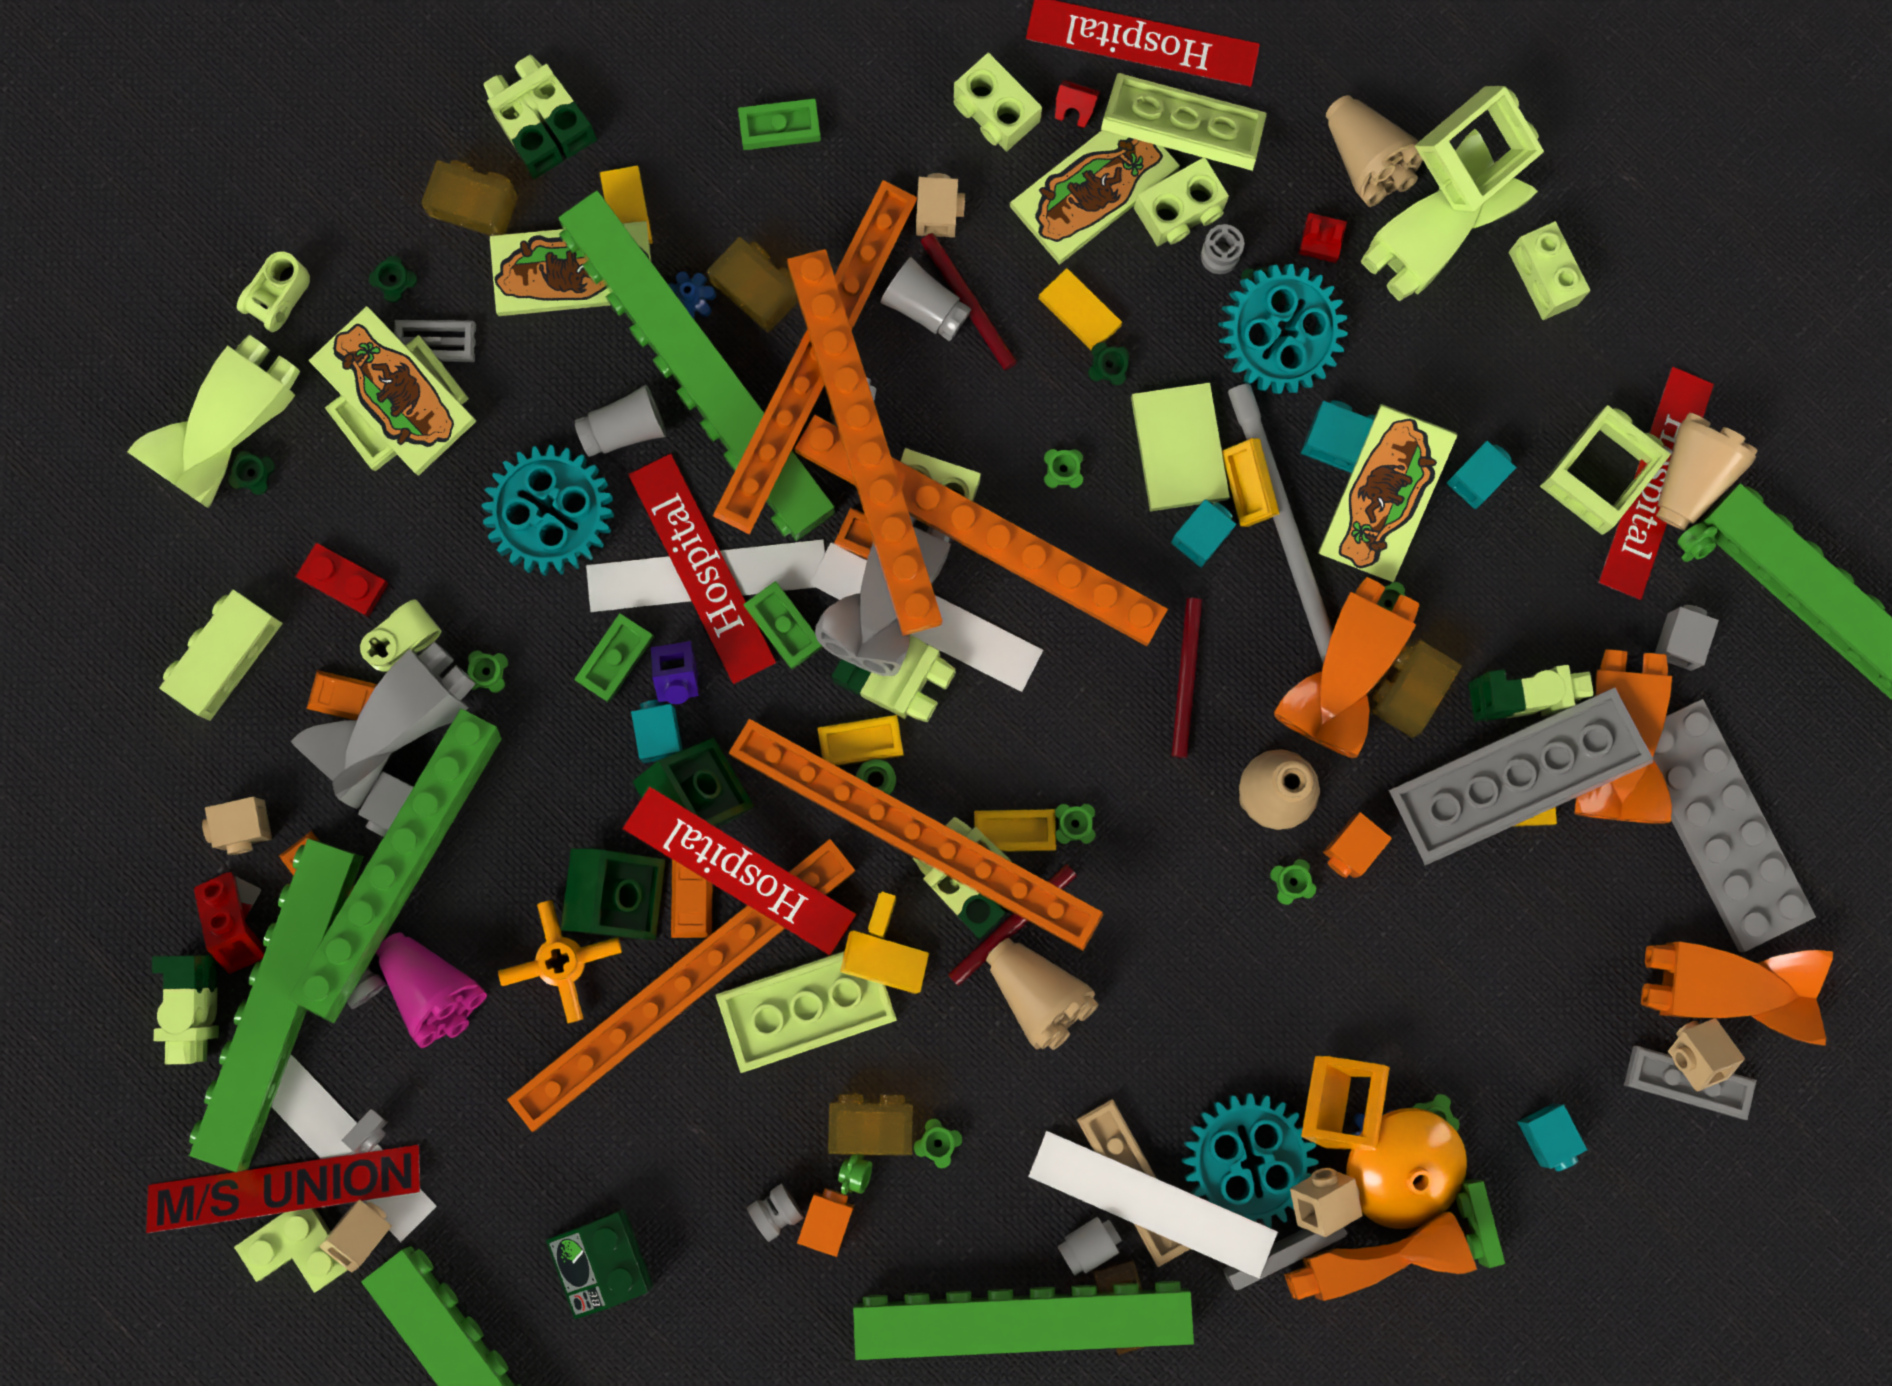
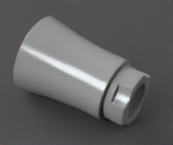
[880,257,971,341]
[575,385,667,457]

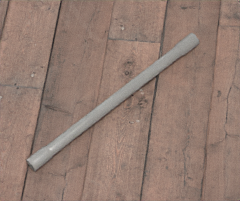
[1228,383,1333,664]

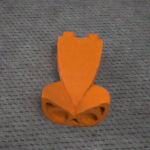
[1274,577,1419,758]
[1574,650,1672,824]
[1641,942,1833,1045]
[1284,1212,1477,1301]

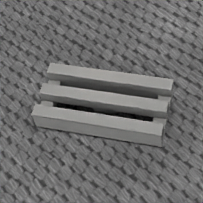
[394,320,476,362]

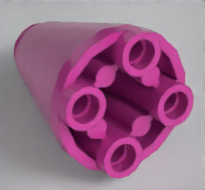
[376,932,487,1048]

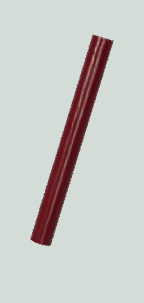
[920,233,1017,371]
[1172,598,1202,758]
[948,864,1077,987]

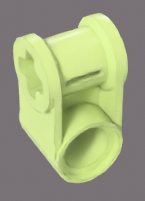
[237,252,310,332]
[360,599,441,672]

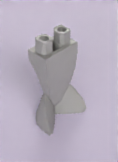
[815,516,951,676]
[291,642,476,809]

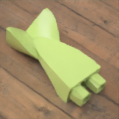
[1361,129,1538,301]
[127,335,300,508]

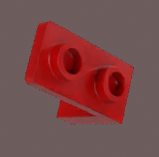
[194,872,265,974]

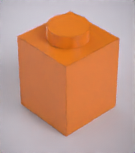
[1323,812,1392,878]
[797,1188,854,1257]

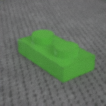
[738,98,821,150]
[743,581,823,670]
[574,613,655,704]
[1456,1178,1505,1268]

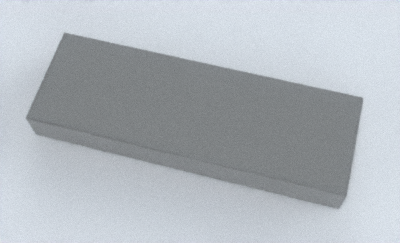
[1624,1046,1757,1120]
[1222,1227,1347,1291]

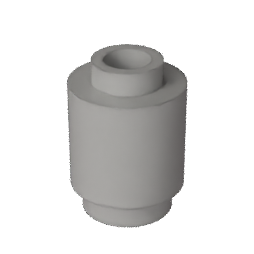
[1057,1217,1122,1276]

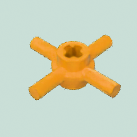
[498,900,622,1024]

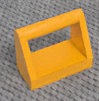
[1301,1056,1390,1150]

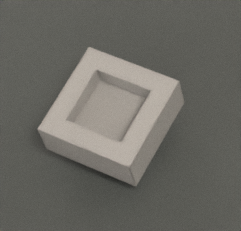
[341,1109,388,1154]

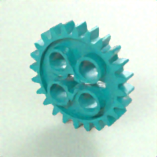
[1219,264,1348,394]
[482,445,614,576]
[1182,1093,1319,1228]

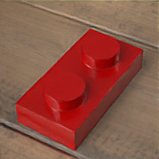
[296,543,389,617]

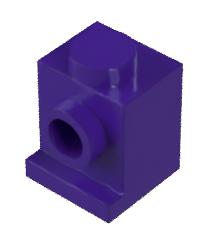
[651,641,699,704]

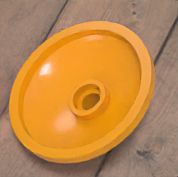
[1346,1108,1467,1229]

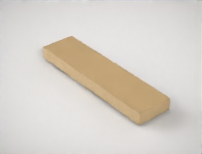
[1076,1099,1191,1267]

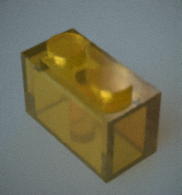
[421,160,518,236]
[707,236,798,333]
[1372,640,1462,738]
[828,1094,913,1155]

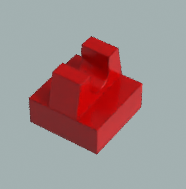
[1055,80,1101,128]
[1298,213,1347,263]

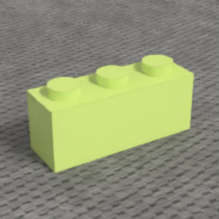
[159,590,283,721]

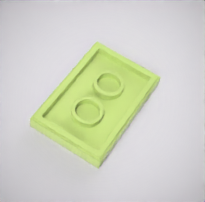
[325,335,469,471]
[1131,383,1230,512]

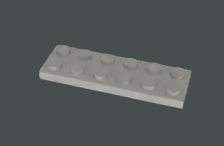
[1389,688,1653,865]
[1653,699,1816,952]

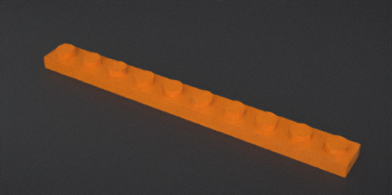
[713,180,918,535]
[787,249,943,636]
[795,414,1168,646]
[729,719,1104,951]
[507,839,856,1132]

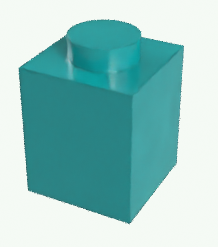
[1446,441,1517,510]
[1171,499,1236,568]
[631,700,683,763]
[1517,1103,1587,1171]

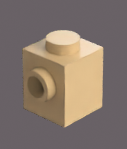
[916,173,965,237]
[202,797,272,855]
[1668,1018,1745,1092]
[1290,1168,1363,1238]
[319,1200,392,1273]

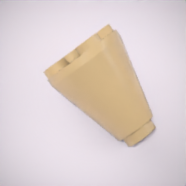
[1326,95,1423,207]
[1656,413,1758,531]
[1239,749,1320,830]
[986,938,1099,1050]

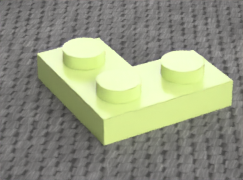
[234,1208,348,1293]

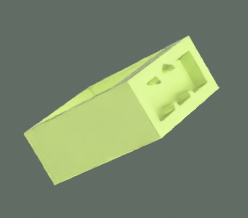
[1415,86,1544,211]
[1540,405,1671,535]

